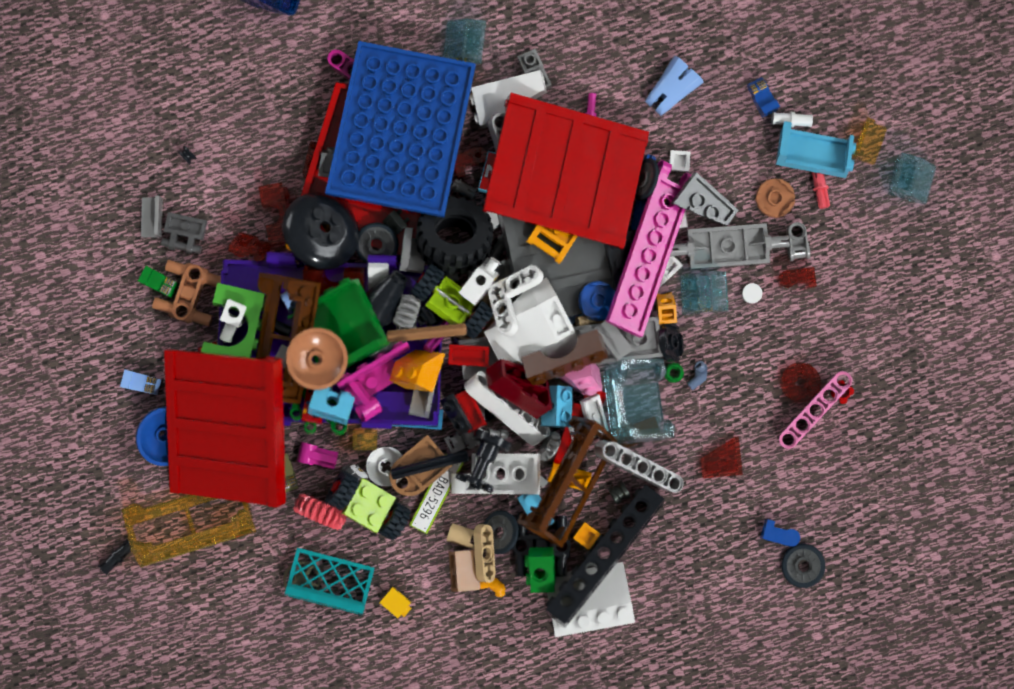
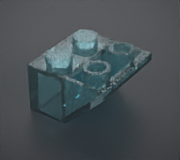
[443,18,487,65]
[887,152,936,205]
[680,271,729,315]

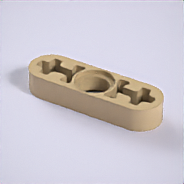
[473,524,496,583]

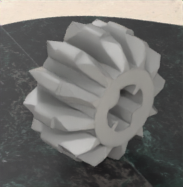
[393,294,421,329]

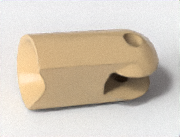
[447,523,474,550]

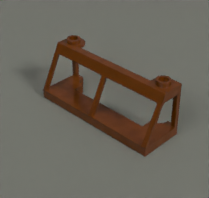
[256,272,321,404]
[517,415,618,547]

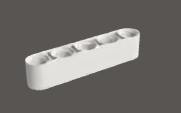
[464,371,550,446]

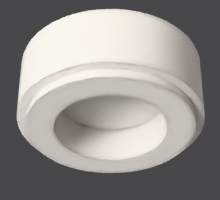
[742,283,762,304]

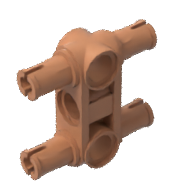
[152,260,221,327]

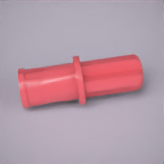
[811,172,830,209]

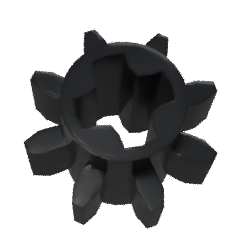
[416,305,440,327]

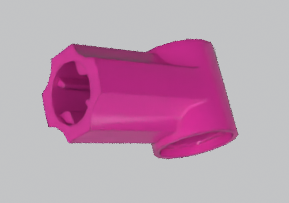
[344,381,382,422]
[296,442,338,469]

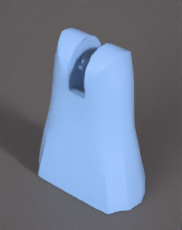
[645,56,704,116]

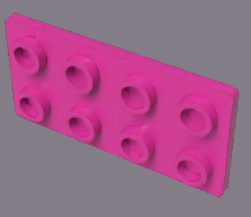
[337,341,410,397]

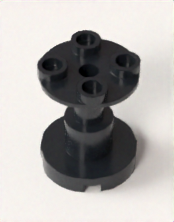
[455,429,512,493]

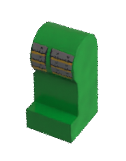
[138,266,179,298]

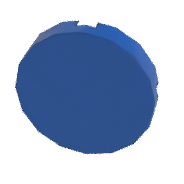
[578,281,616,321]

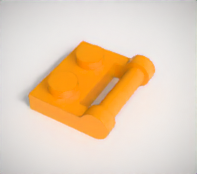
[526,225,578,264]

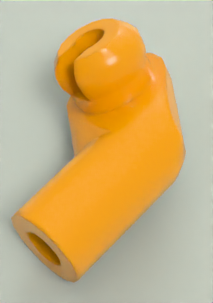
[480,578,506,597]

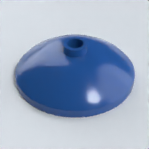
[136,407,169,466]

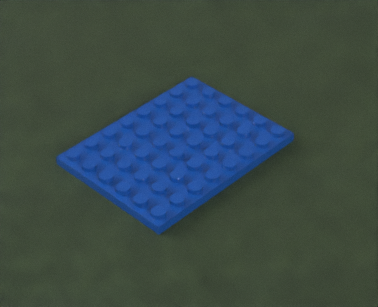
[325,41,476,218]

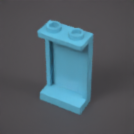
[776,121,857,178]

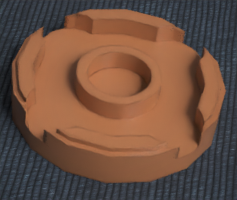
[755,179,795,218]

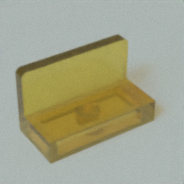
[852,118,887,165]

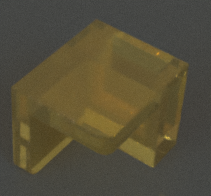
[353,430,378,451]

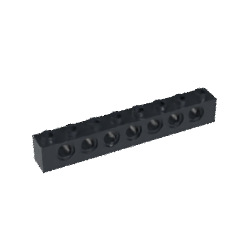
[545,484,665,628]

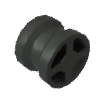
[607,480,631,505]

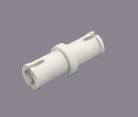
[771,112,813,128]

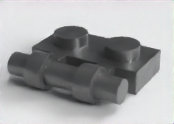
[161,212,208,254]

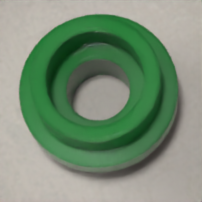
[664,363,684,383]

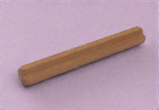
[386,323,467,343]

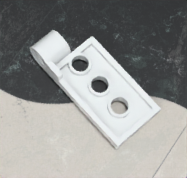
[451,453,540,495]

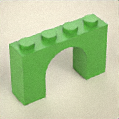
[201,283,265,358]

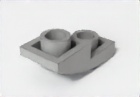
[517,49,552,90]

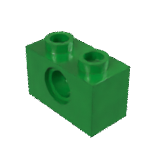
[525,547,556,593]

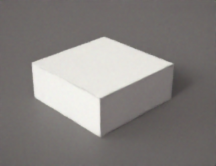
[670,150,690,172]

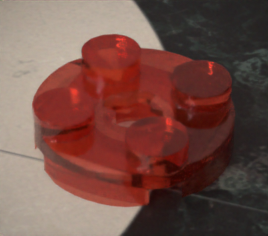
[780,362,821,402]

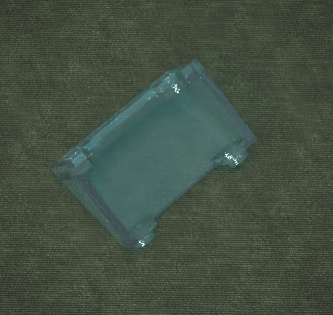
[604,359,675,445]

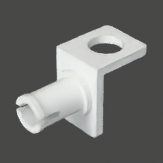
[219,299,247,343]

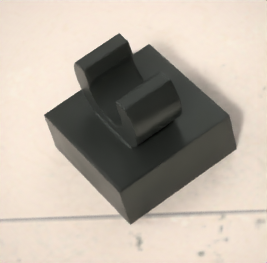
[382,209,409,235]

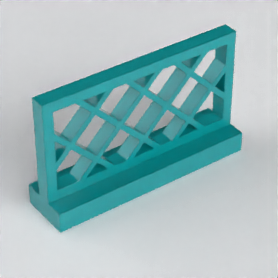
[284,548,375,616]

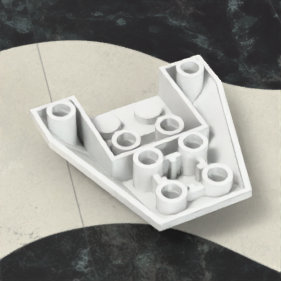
[484,278,578,365]

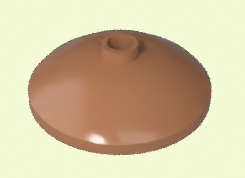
[286,328,348,390]

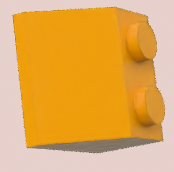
[389,350,445,392]

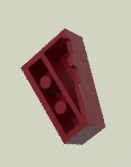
[486,359,552,419]

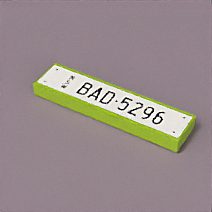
[410,454,463,534]

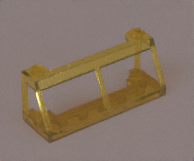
[121,495,257,568]

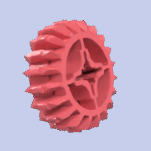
[293,493,347,530]

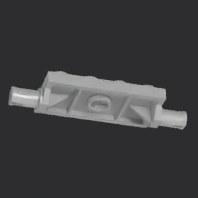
[670,223,790,270]

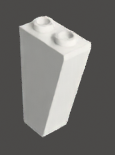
[470,70,547,128]

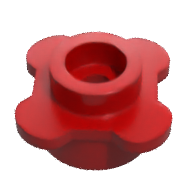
[830,380,854,404]

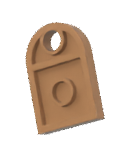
[389,435,453,496]

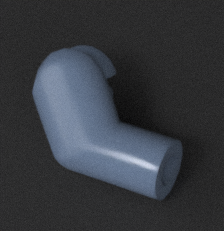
[687,361,708,391]

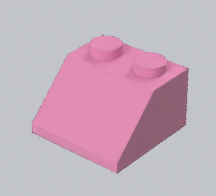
[560,364,603,395]

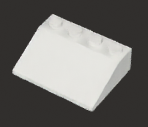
[547,562,635,637]

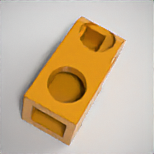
[656,292,677,324]

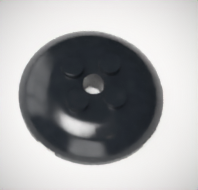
[282,193,359,270]

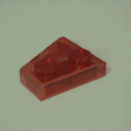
[700,436,743,479]

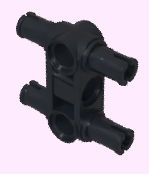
[512,515,571,577]

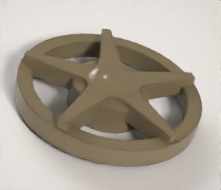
[283,561,321,590]

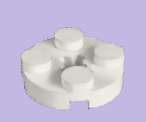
[366,447,403,486]

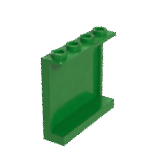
[287,278,389,369]

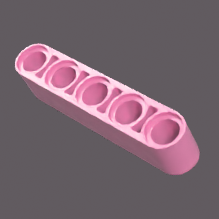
[779,371,852,449]

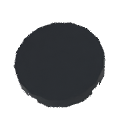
[659,323,684,362]

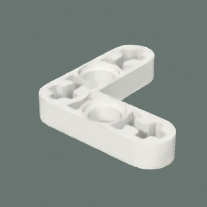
[488,265,543,337]

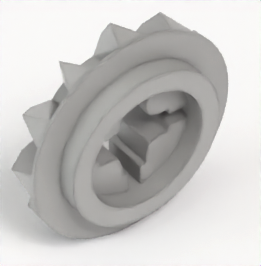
[538,431,561,462]

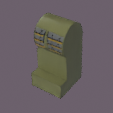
[285,453,299,493]

